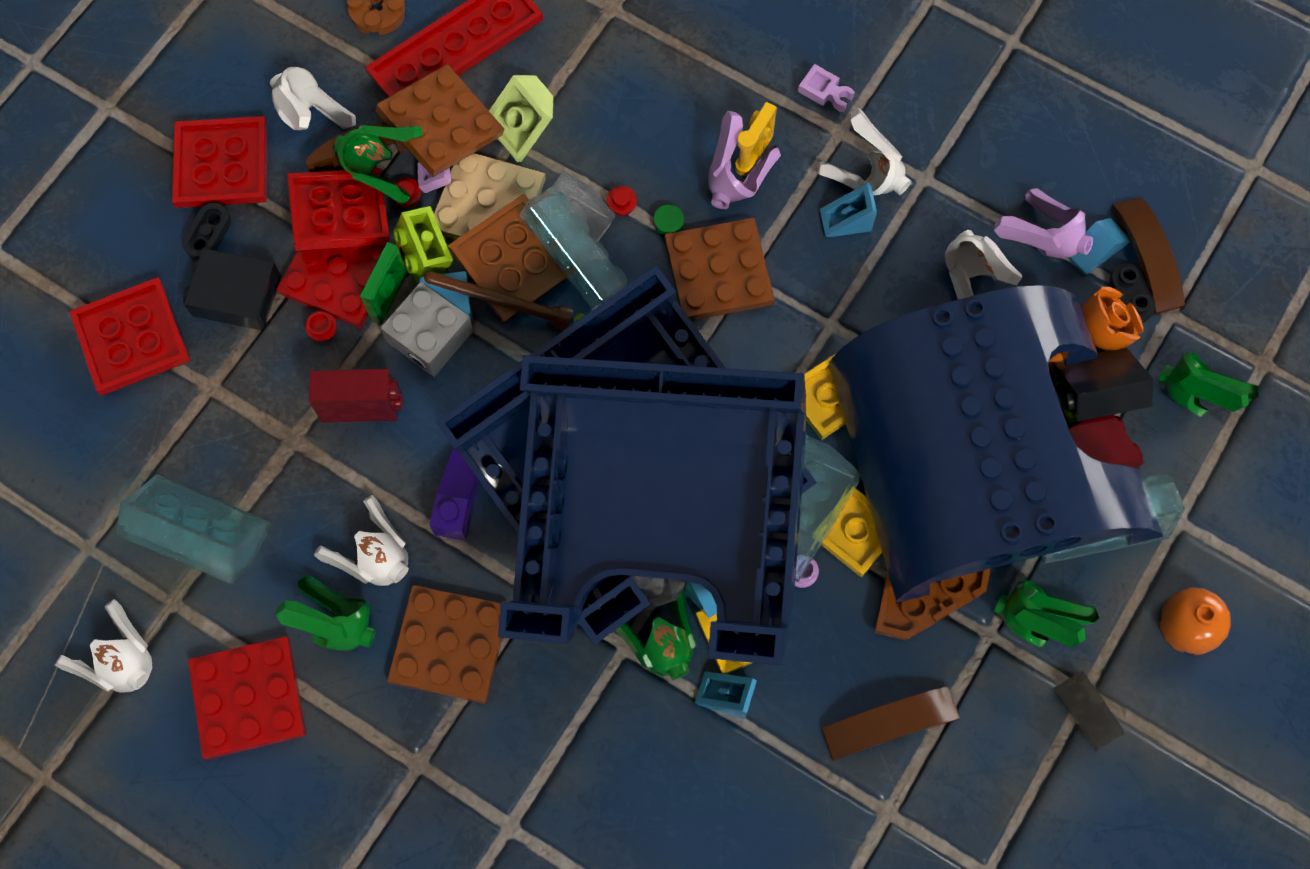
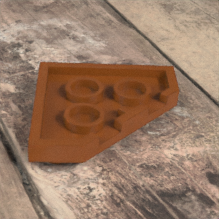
[874,568,991,641]

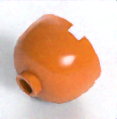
[1081,287,1144,351]
[1159,587,1231,655]

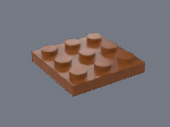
[376,64,504,177]
[448,193,579,323]
[665,218,775,321]
[387,585,503,704]

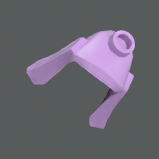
[708,111,781,209]
[994,188,1093,258]

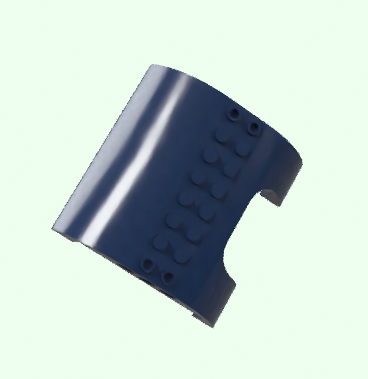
[436,265,817,645]
[829,285,1163,603]
[498,355,806,665]

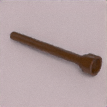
[424,271,573,331]

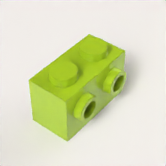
[393,206,453,284]

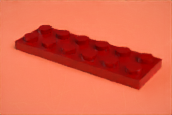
[365,0,544,98]

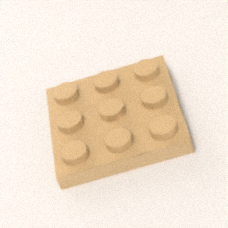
[434,153,546,240]

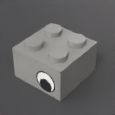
[380,282,474,377]

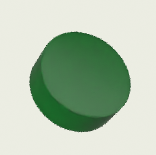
[654,205,684,236]

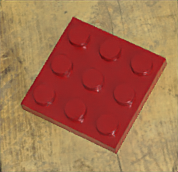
[172,116,267,208]
[287,168,390,251]
[276,242,403,329]
[69,277,191,396]
[188,636,307,760]

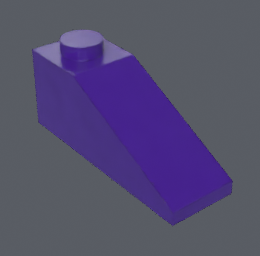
[429,447,479,541]

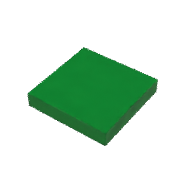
[360,242,407,324]

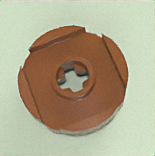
[346,0,406,35]

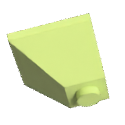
[489,75,553,162]

